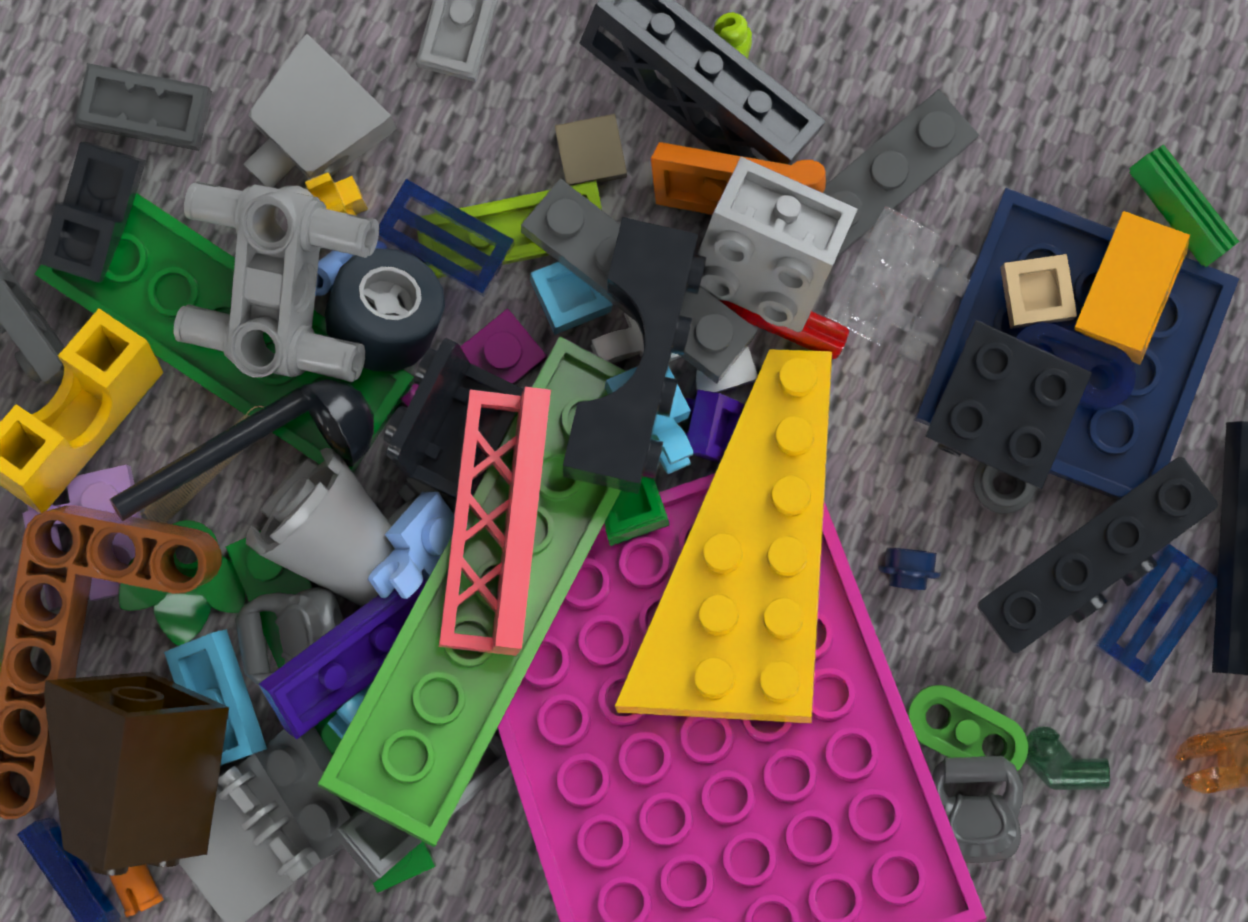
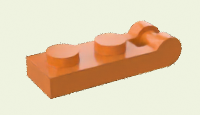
[651,142,826,215]

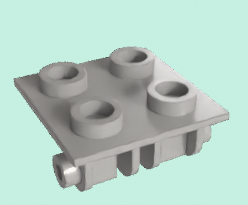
[179,754,322,922]

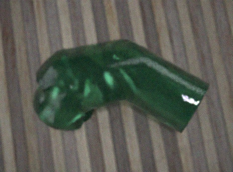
[1025,726,1110,790]

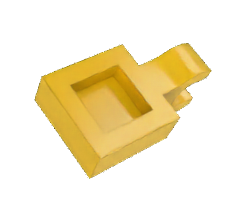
[305,171,368,215]

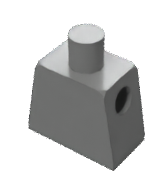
[243,34,397,188]

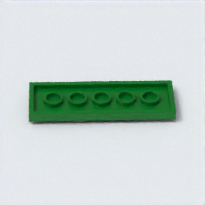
[34,193,414,473]

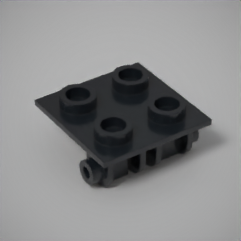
[924,320,1092,489]

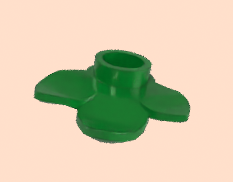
[118,520,245,646]

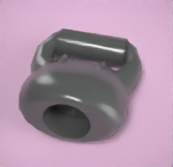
[235,587,343,684]
[932,756,1023,863]

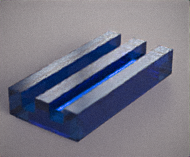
[378,179,515,297]
[1095,544,1217,683]
[17,817,121,922]

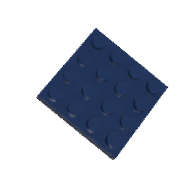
[914,188,1239,500]

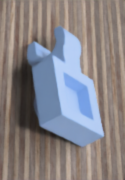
[368,492,454,599]

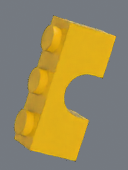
[0,309,164,513]

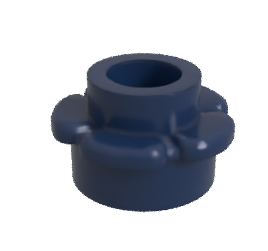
[878,547,941,590]

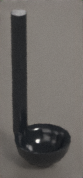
[109,379,374,521]

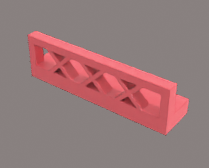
[438,387,551,656]

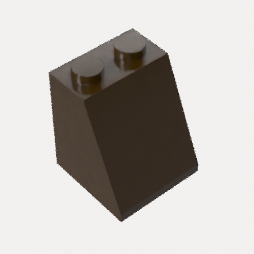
[44,672,229,876]

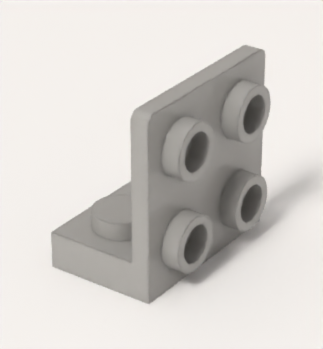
[698,157,858,332]

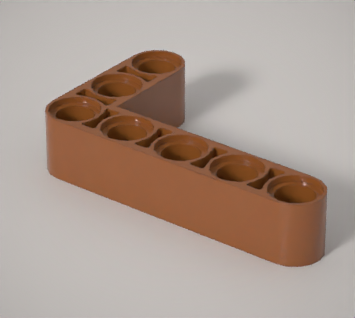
[0,505,222,819]

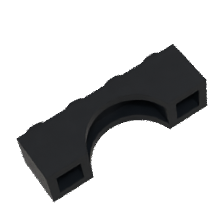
[563,217,707,494]

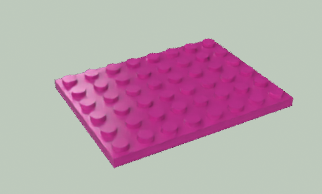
[498,473,987,922]

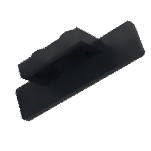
[977,457,1218,654]

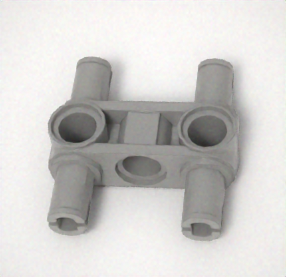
[174,181,379,382]

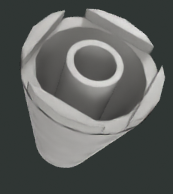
[246,448,395,607]

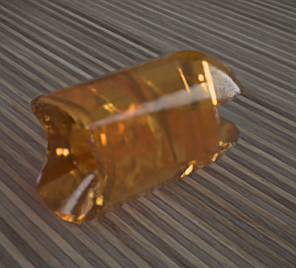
[1175,725,1248,794]

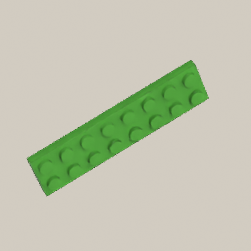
[318,336,626,847]

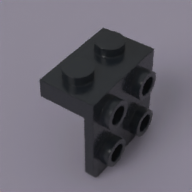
[384,338,524,500]

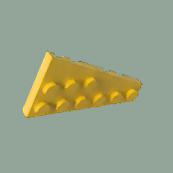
[615,349,832,723]

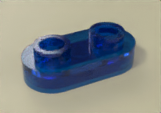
[1015,323,1136,410]

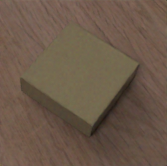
[555,114,627,185]

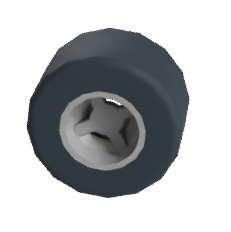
[325,248,445,372]

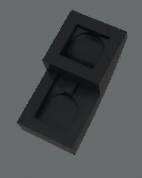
[39,142,146,283]

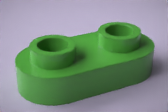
[906,685,1028,771]

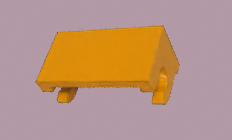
[1075,211,1190,365]

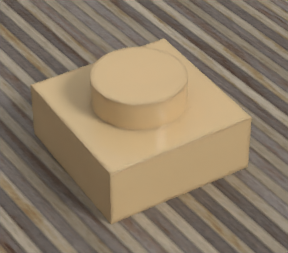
[1000,254,1077,329]

